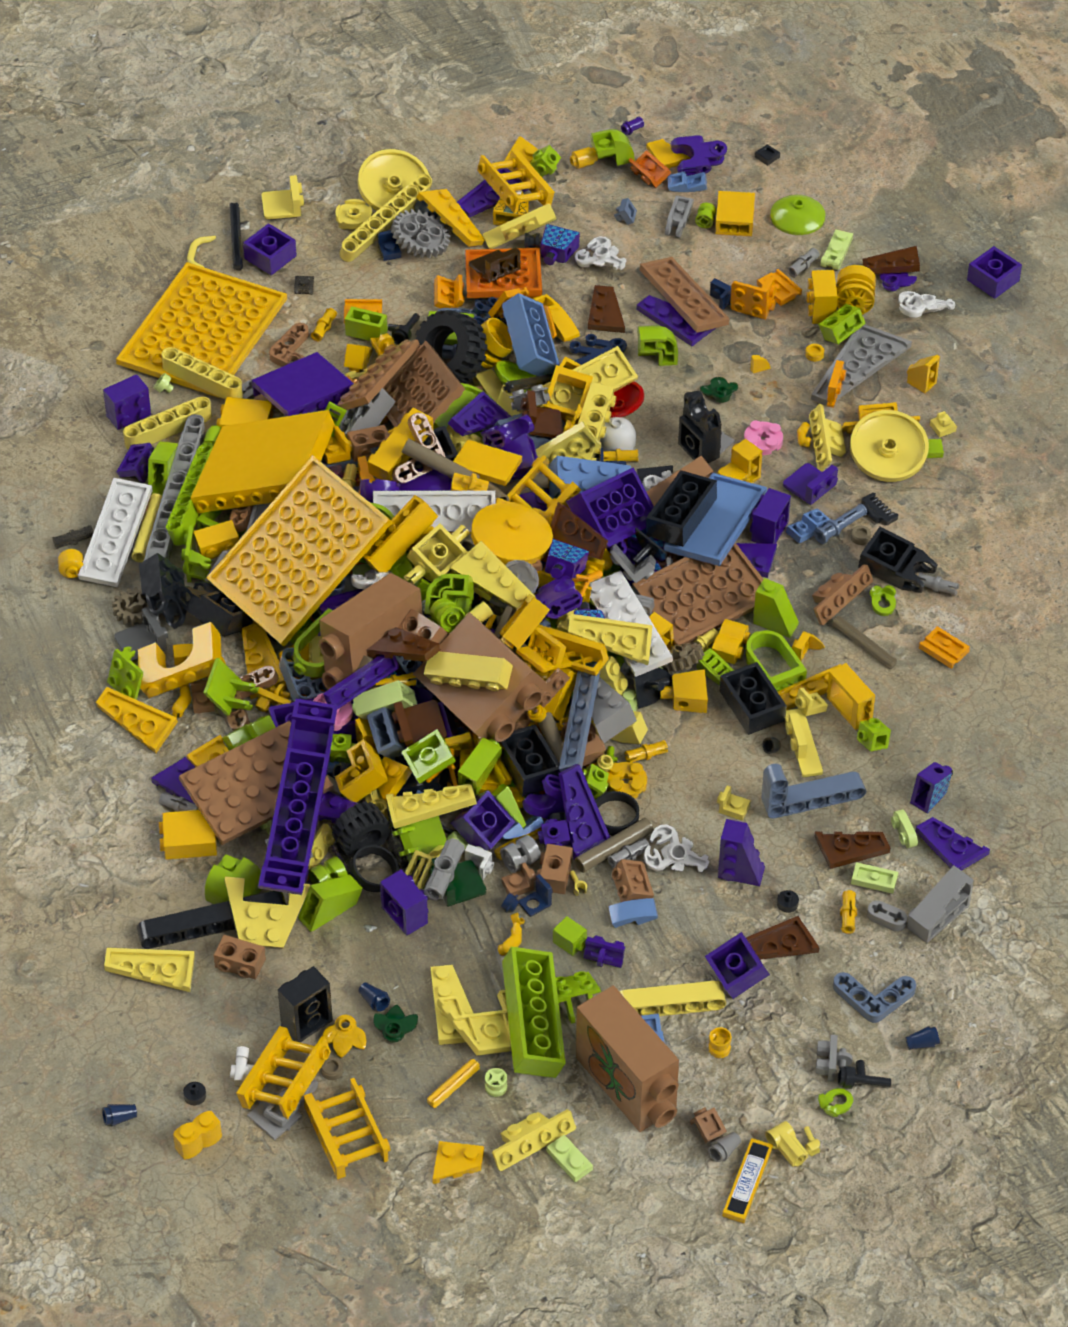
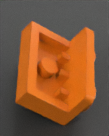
[628,150,671,188]

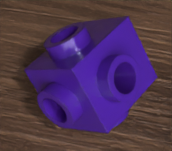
[538,819,571,850]

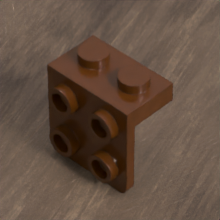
[520,390,563,438]
[392,700,447,748]

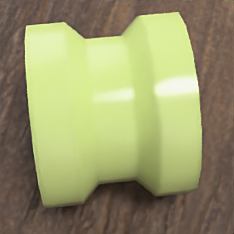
[485,1068,507,1097]

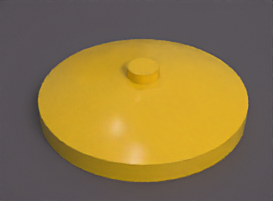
[471,502,553,565]

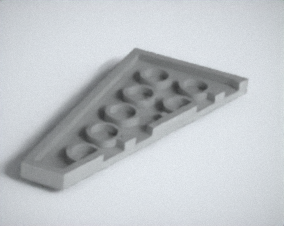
[811,325,912,405]

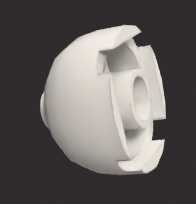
[600,417,636,451]

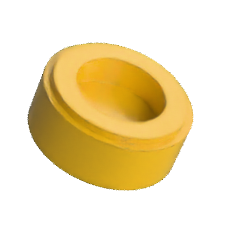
[805,344,825,362]

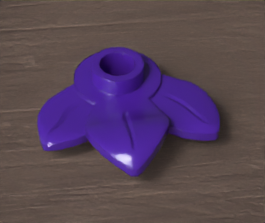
[880,272,917,291]

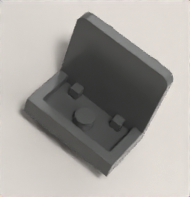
[114,607,168,663]

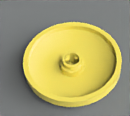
[357,149,430,213]
[850,410,929,482]

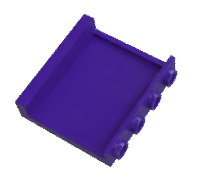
[252,352,354,416]

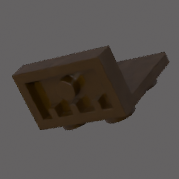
[469,247,521,282]

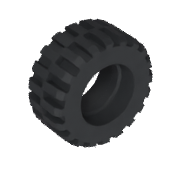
[415,310,487,384]

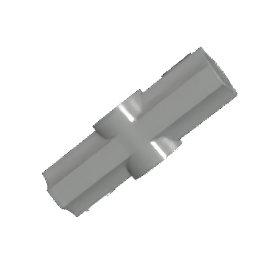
[424,838,464,901]

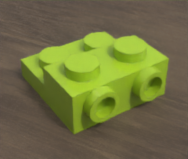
[401,729,456,783]

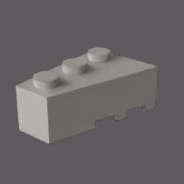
[592,677,637,743]
[907,865,974,943]

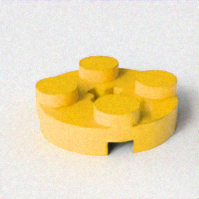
[606,762,647,799]

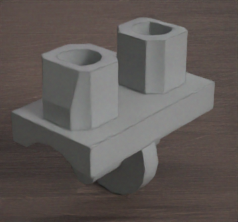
[816,1035,853,1082]

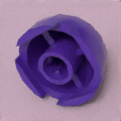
[359,479,400,503]

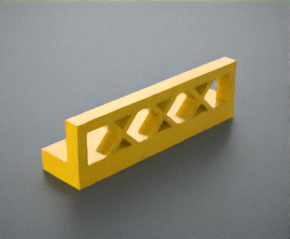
[537,624,609,676]

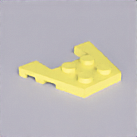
[224,877,310,949]
[436,990,512,1056]

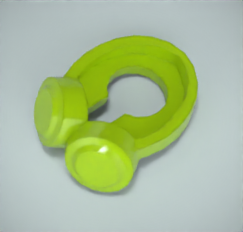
[869,585,896,616]
[818,1088,853,1117]

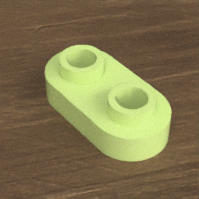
[891,809,918,848]

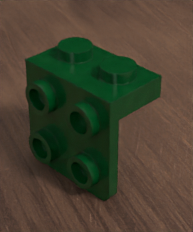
[429,857,487,907]

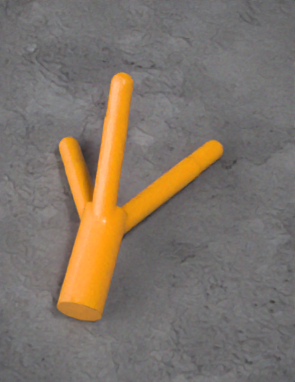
[572,570,603,597]
[426,748,458,786]

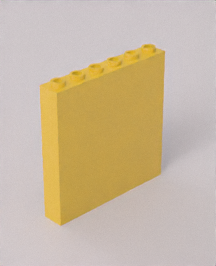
[191,410,335,513]

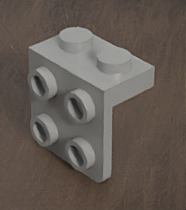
[610,544,656,583]

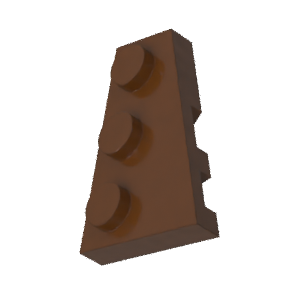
[862,246,920,274]
[588,285,625,333]
[550,502,608,560]
[367,627,441,662]
[814,831,891,869]
[746,916,820,960]

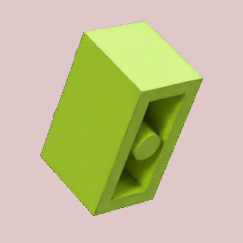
[345,306,388,341]

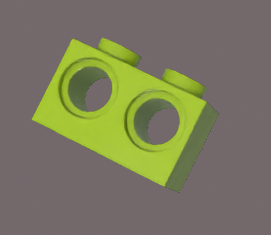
[818,304,866,344]

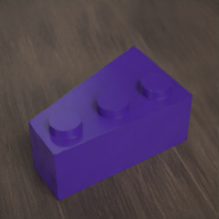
[718,819,765,886]

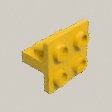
[516,627,572,672]

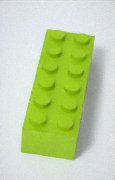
[502,946,566,1078]

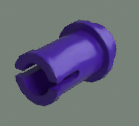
[621,116,644,135]

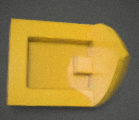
[792,631,825,661]

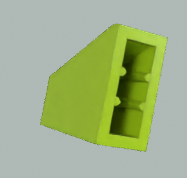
[148,441,178,496]
[753,578,799,638]
[458,737,502,796]
[298,875,363,932]

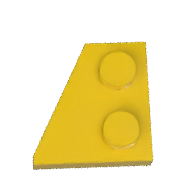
[378,757,412,802]

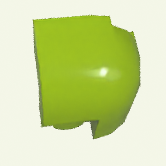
[590,129,635,166]
[637,325,678,366]
[424,574,474,616]
[222,715,276,751]
[205,854,262,904]

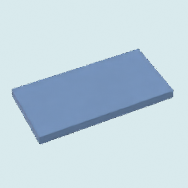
[664,473,767,566]

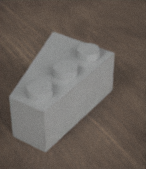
[339,388,396,438]

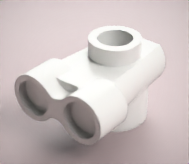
[230,1046,254,1086]

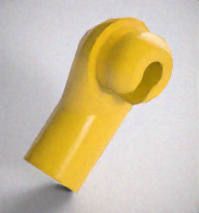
[797,422,811,447]

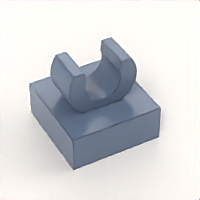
[614,198,637,225]

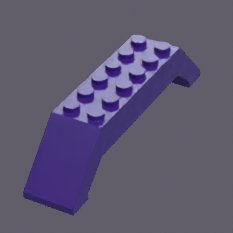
[258,698,338,895]

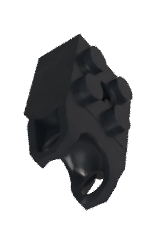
[678,392,722,464]
[858,526,938,593]
[139,553,187,629]
[175,581,252,637]

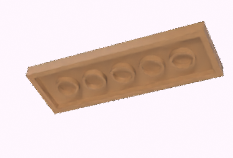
[639,257,730,332]
[337,339,421,410]

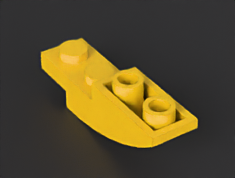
[529,294,580,342]

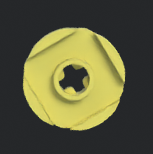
[335,199,372,230]

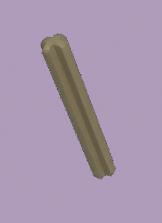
[832,616,897,669]

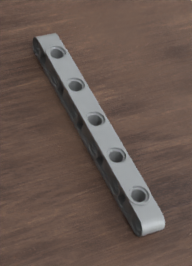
[144,414,205,561]

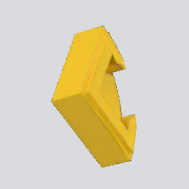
[750,355,771,374]

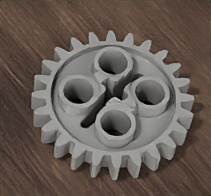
[391,209,450,259]

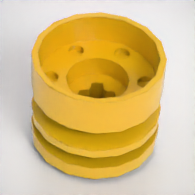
[836,265,876,315]
[481,317,513,369]

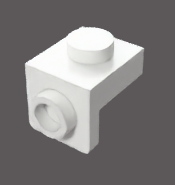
[465,844,494,880]

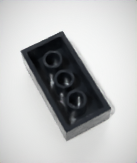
[646,470,717,547]

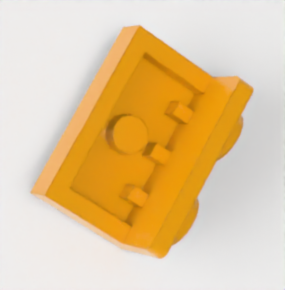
[434,274,465,309]

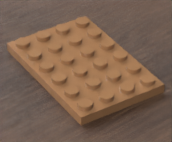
[383,341,465,427]
[631,543,763,645]
[179,721,333,845]

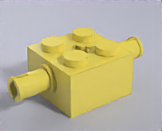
[404,524,470,585]

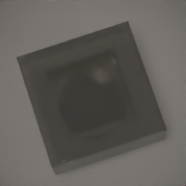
[294,276,314,295]

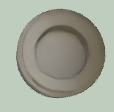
[851,526,871,545]
[321,1057,343,1080]

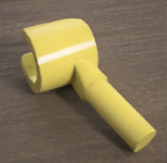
[570,871,587,896]
[804,1126,820,1156]

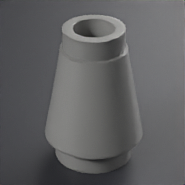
[708,1132,741,1162]

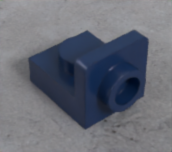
[377,230,402,261]
[710,278,731,311]

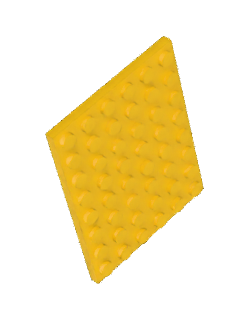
[116,262,287,398]
[206,456,392,646]

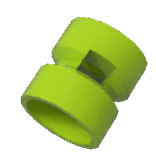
[430,598,465,632]
[308,856,348,885]

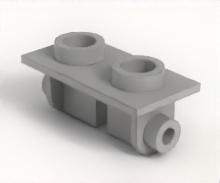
[509,385,551,411]

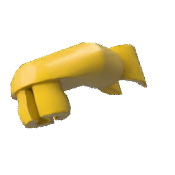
[172,684,191,718]
[498,912,525,956]

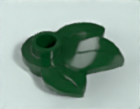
[700,377,738,403]
[373,1005,418,1043]

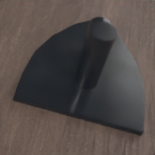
[632,527,667,565]
[632,667,672,709]

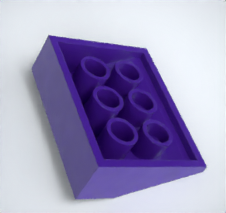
[566,467,654,548]

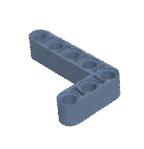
[279,648,328,702]
[761,764,867,818]

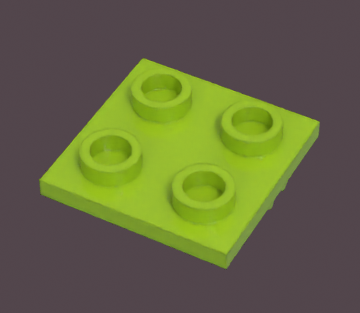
[181,526,212,583]
[107,646,144,700]
[203,658,259,716]
[392,816,447,863]
[555,971,601,1024]

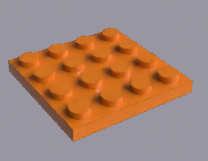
[465,248,542,299]

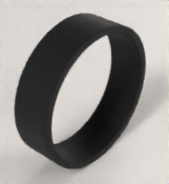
[595,791,639,836]
[349,845,399,893]

